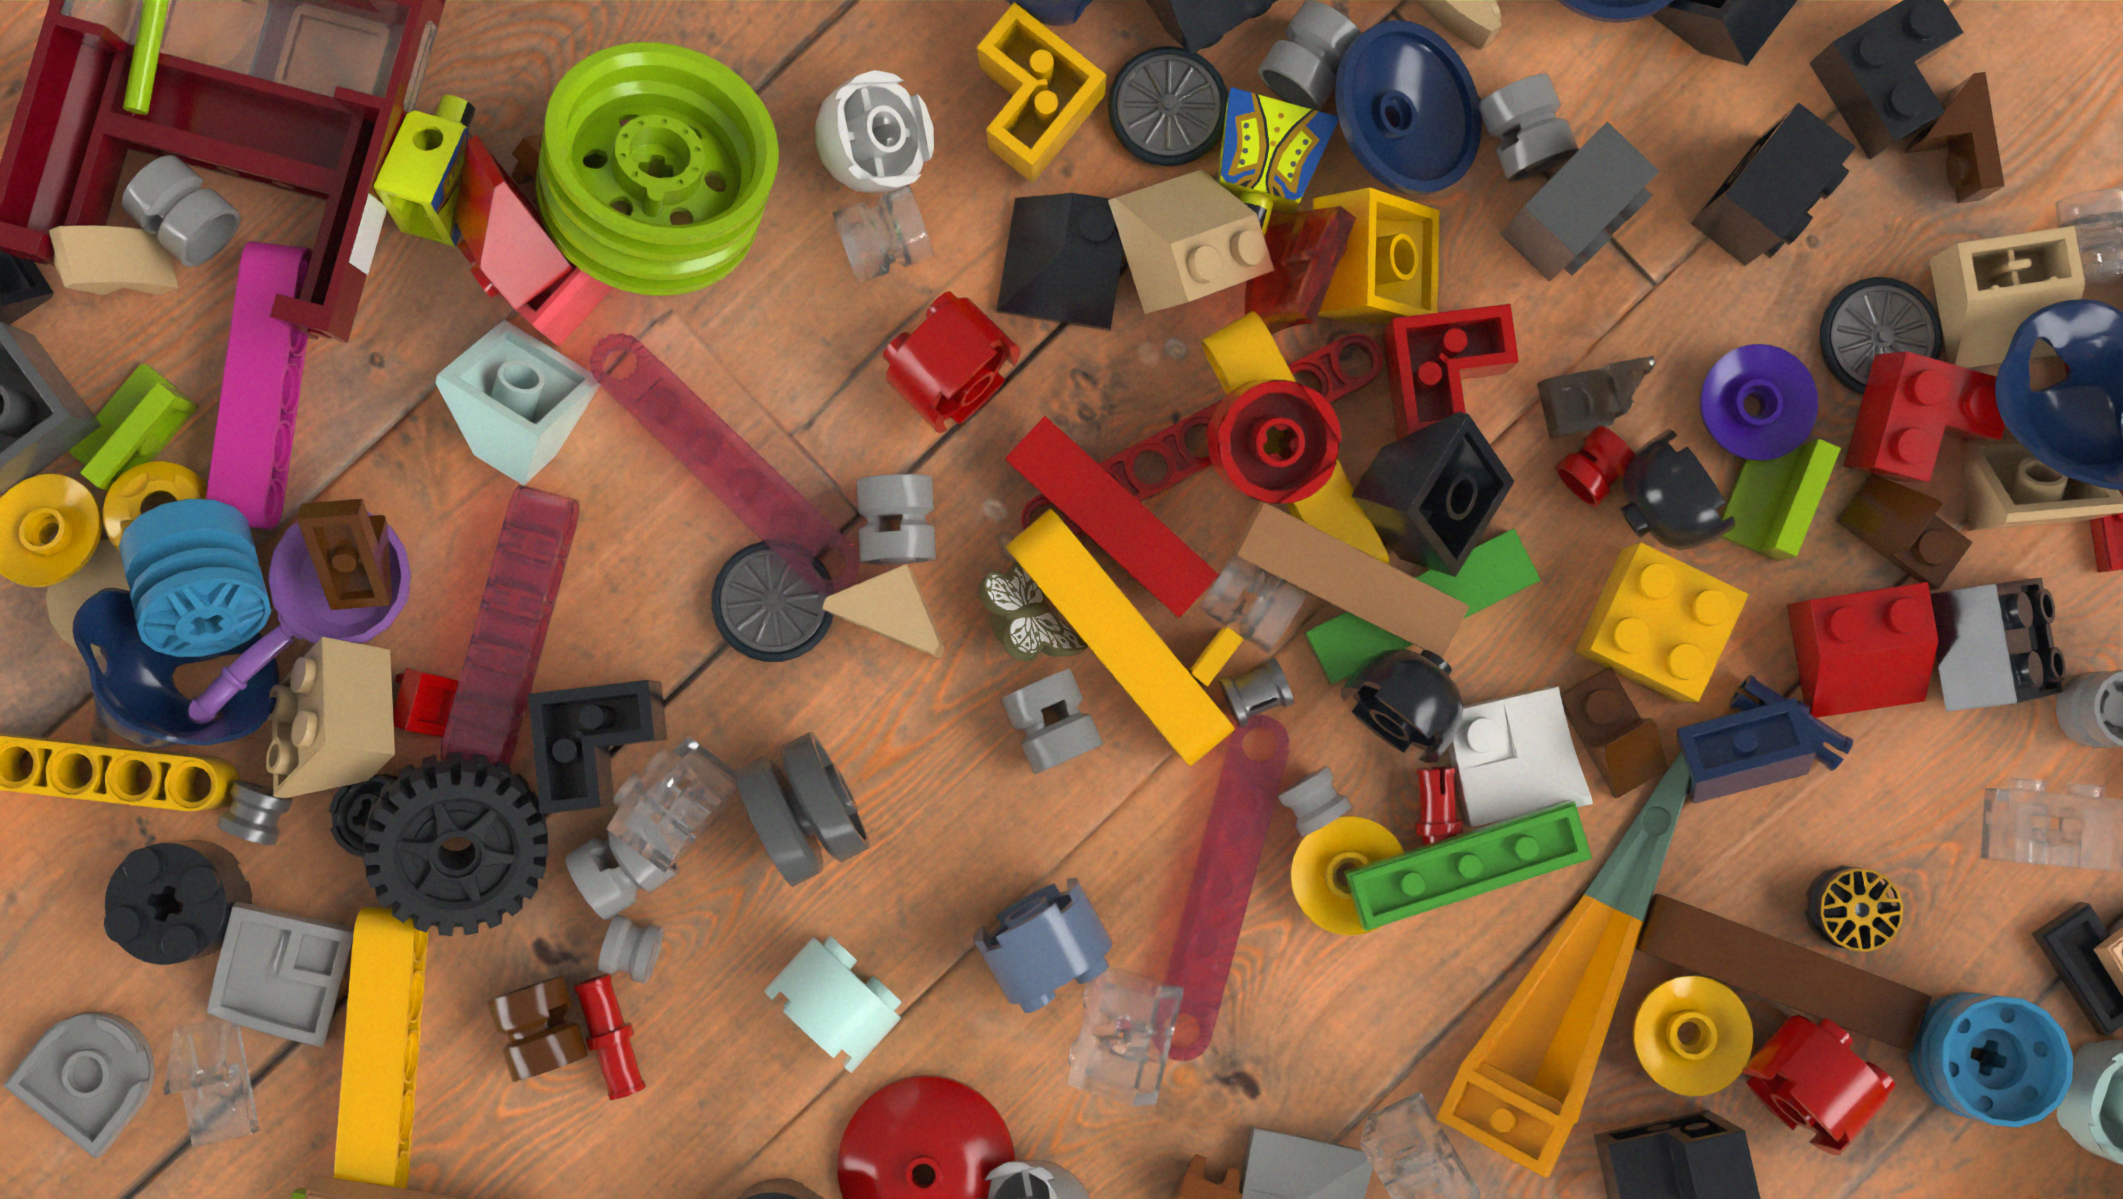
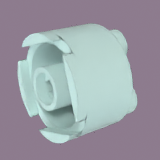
[764,935,902,1073]
[2057,1040,2123,1165]

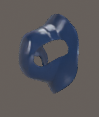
[1995,299,2123,490]
[72,588,279,748]

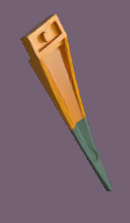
[1435,751,1691,1178]

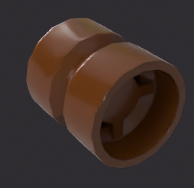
[487,975,588,1082]

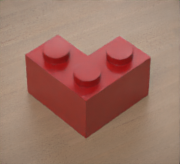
[1382,304,1519,440]
[1843,351,2005,483]

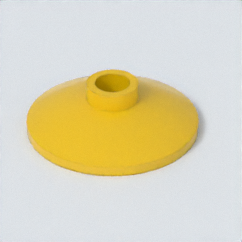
[0,474,102,588]
[1290,816,1404,936]
[1632,975,1753,1096]

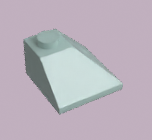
[435,319,602,486]

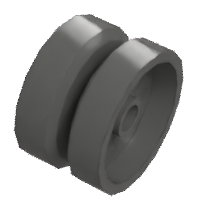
[734,732,870,887]

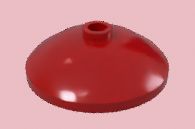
[837,1075,1015,1199]

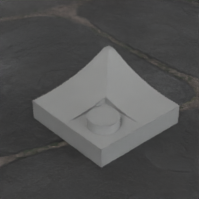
[207,901,354,1047]
[1239,1126,1376,1199]

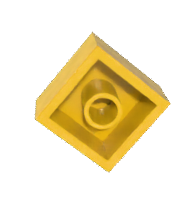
[1573,542,1749,703]

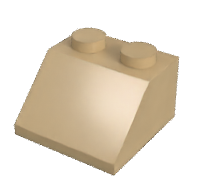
[1108,169,1274,314]

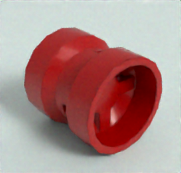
[1555,425,1635,508]

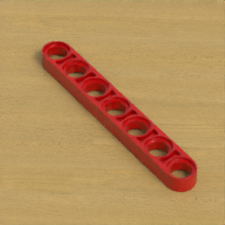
[1020,333,1383,537]

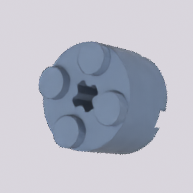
[973,878,1113,1013]

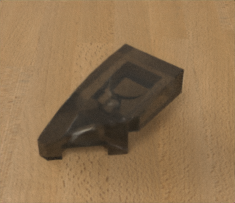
[1537,355,1655,439]

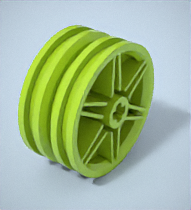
[535,42,779,296]

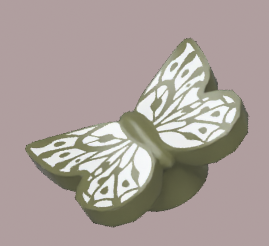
[978,562,1088,661]

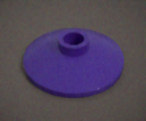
[1699,344,1819,461]

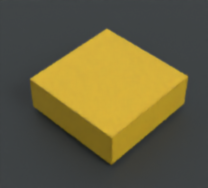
[1188,626,1244,687]

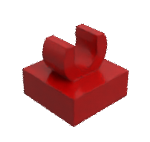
[393,668,465,738]

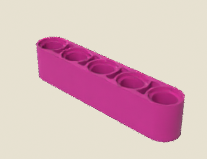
[206,241,313,530]

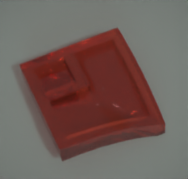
[1245,206,1356,335]

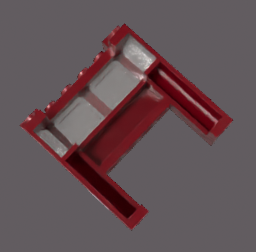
[0,0,446,343]

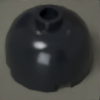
[1620,429,1735,550]
[1341,649,1464,763]

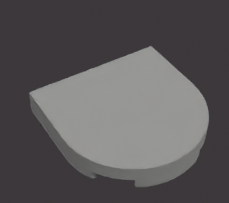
[3,1012,155,1159]

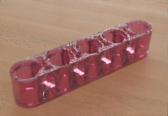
[440,485,580,766]

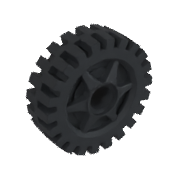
[363,752,548,936]

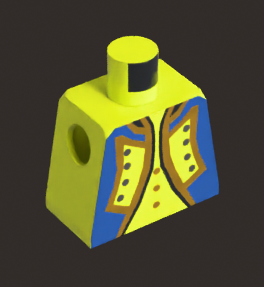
[1217,87,1338,236]
[373,95,476,247]

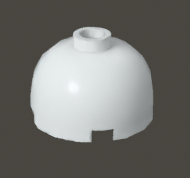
[815,70,934,194]

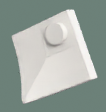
[1448,686,1593,827]

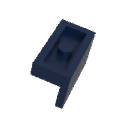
[1676,697,1816,803]

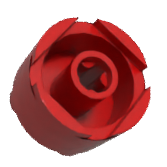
[883,291,1020,433]
[1206,379,1341,504]
[1742,1014,1896,1155]

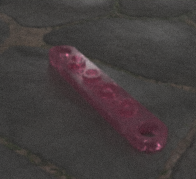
[589,333,860,595]
[1152,715,1290,1061]

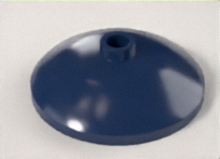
[1335,20,1482,195]

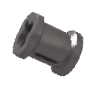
[1219,657,1294,728]

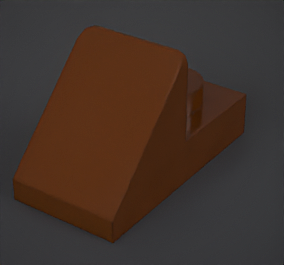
[1905,72,2005,204]
[1836,474,1973,590]
[297,499,392,610]
[1560,667,1668,798]

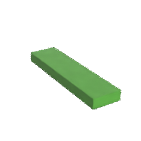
[1304,528,1541,685]
[1344,800,1592,931]

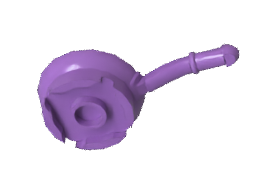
[187,511,411,724]

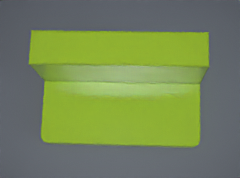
[69,364,199,491]
[1720,439,1841,561]

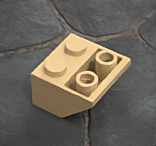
[1929,226,2085,369]
[266,637,395,798]

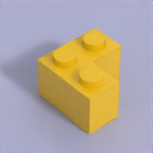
[977,2,1106,183]

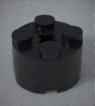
[103,840,252,965]

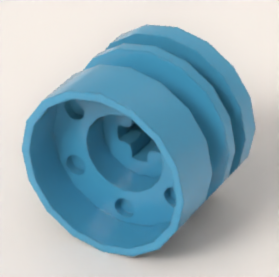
[119,499,271,657]
[1908,992,2073,1128]

